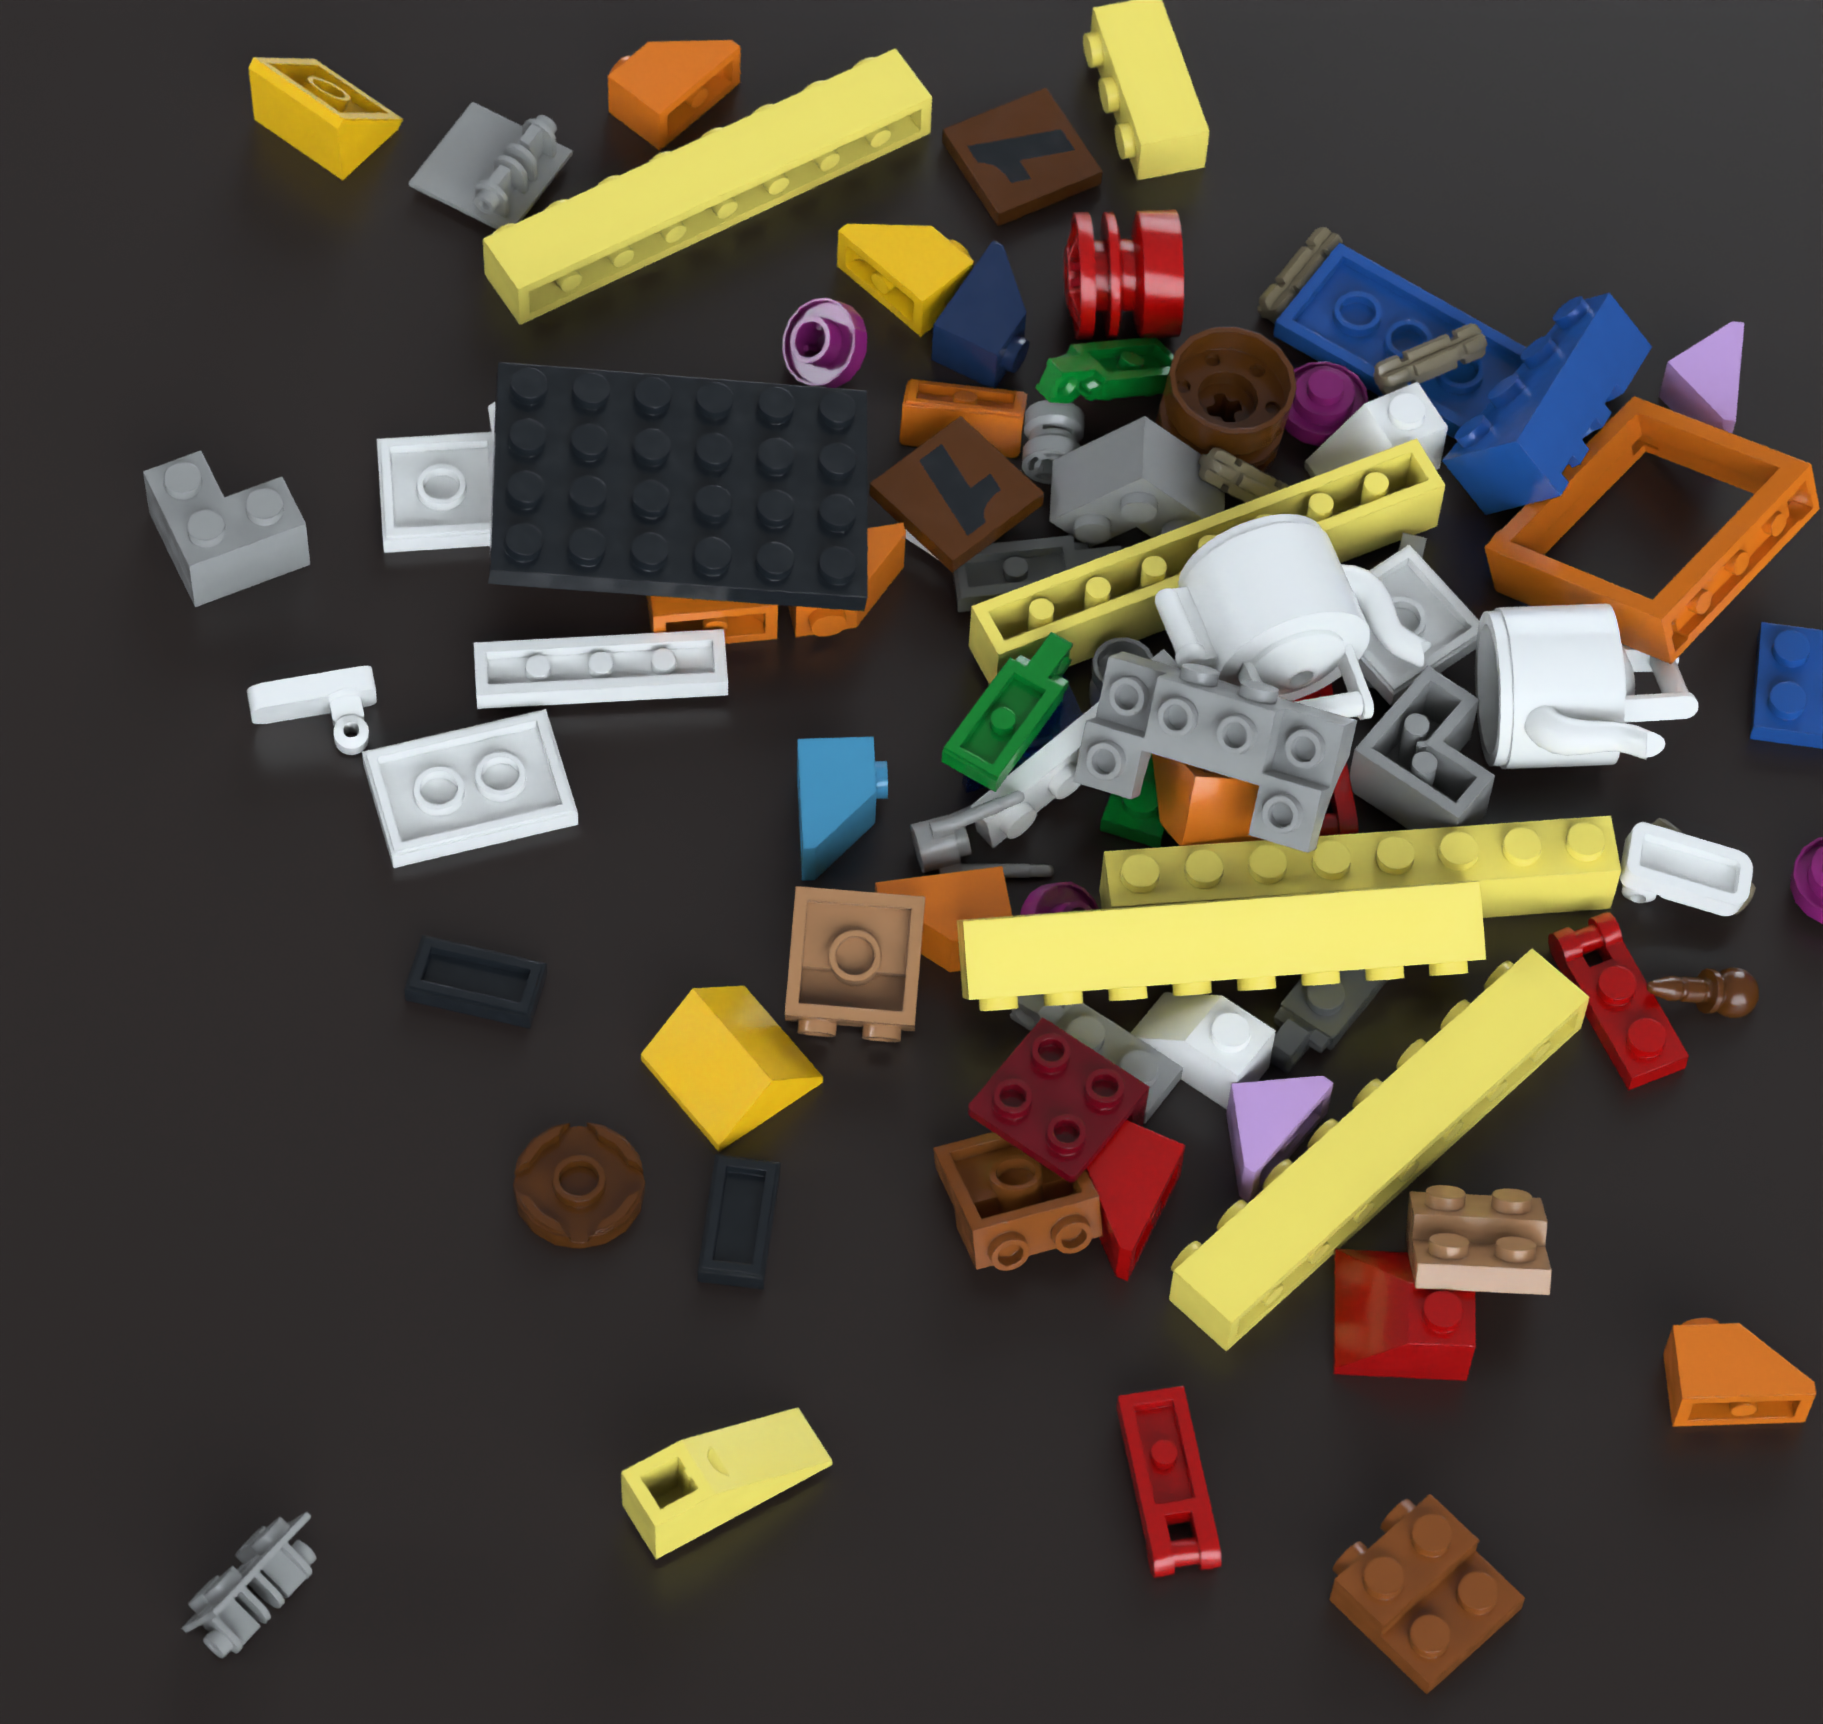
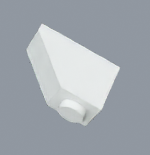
[1304,382,1448,478]
[1131,992,1276,1109]

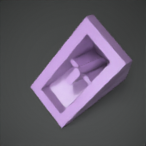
[1659,321,1744,433]
[1226,1076,1333,1202]

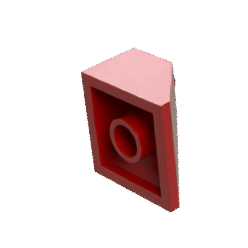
[1333,1249,1476,1381]

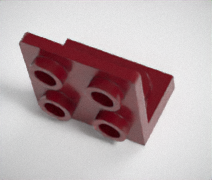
[968,1017,1150,1183]

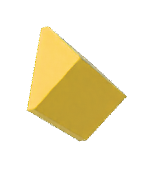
[249,57,403,180]
[641,986,823,1152]

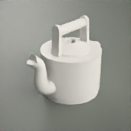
[1155,514,1432,720]
[1475,603,1699,769]

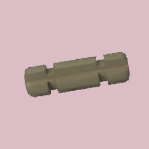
[1258,227,1343,324]
[1373,323,1487,395]
[1198,447,1289,503]

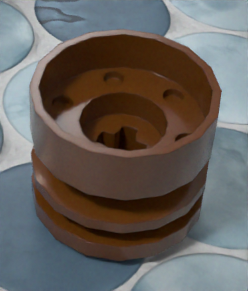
[1155,327,1297,473]

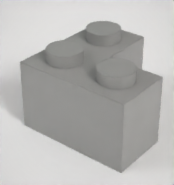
[1049,416,1225,548]
[143,451,310,607]
[1349,666,1495,830]

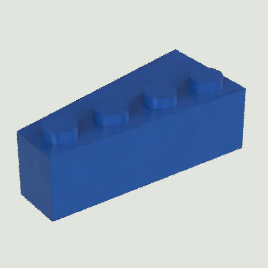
[1442,292,1652,515]

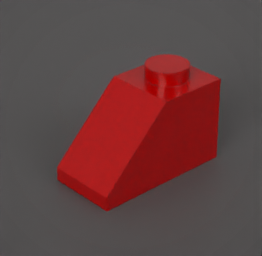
[1086,1120,1185,1281]

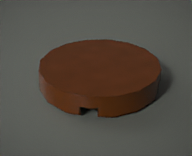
[513,1122,645,1249]

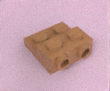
[785,886,925,1042]
[1405,1185,1552,1295]

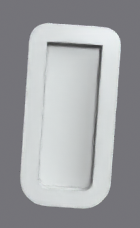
[247,666,377,755]
[1619,822,1753,916]

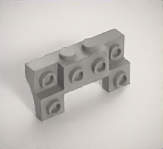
[1073,652,1357,853]

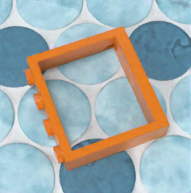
[1484,396,1820,664]

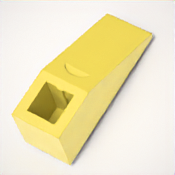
[621,1407,833,1559]

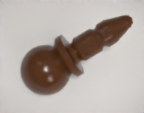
[1646,967,1759,1018]

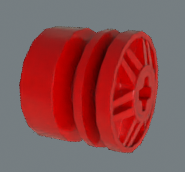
[1064,210,1184,340]

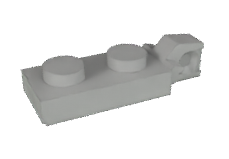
[1010,994,1183,1124]

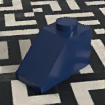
[931,241,1030,388]

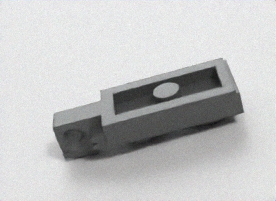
[952,535,1122,612]
[1270,969,1388,1074]

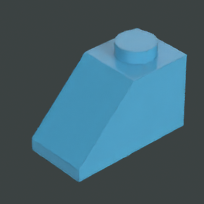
[797,737,888,881]

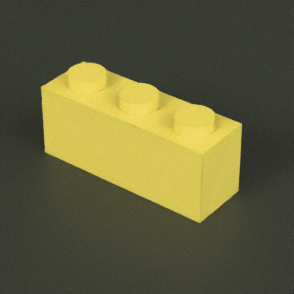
[1083,0,1209,181]

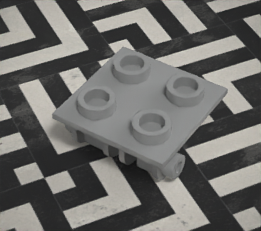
[409,102,573,229]
[182,1512,317,1658]

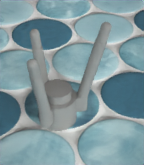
[910,791,1054,878]

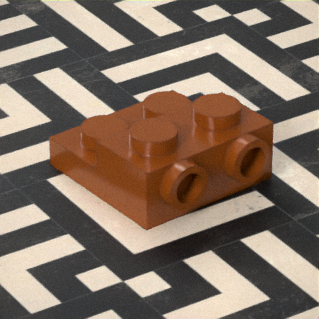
[933,1132,1103,1271]
[1330,1494,1525,1694]

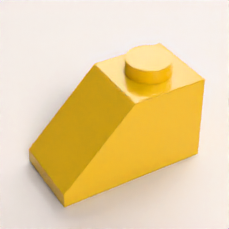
[837,224,974,337]

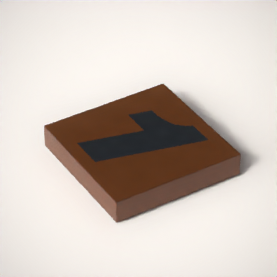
[942,87,1103,226]
[869,416,1044,573]

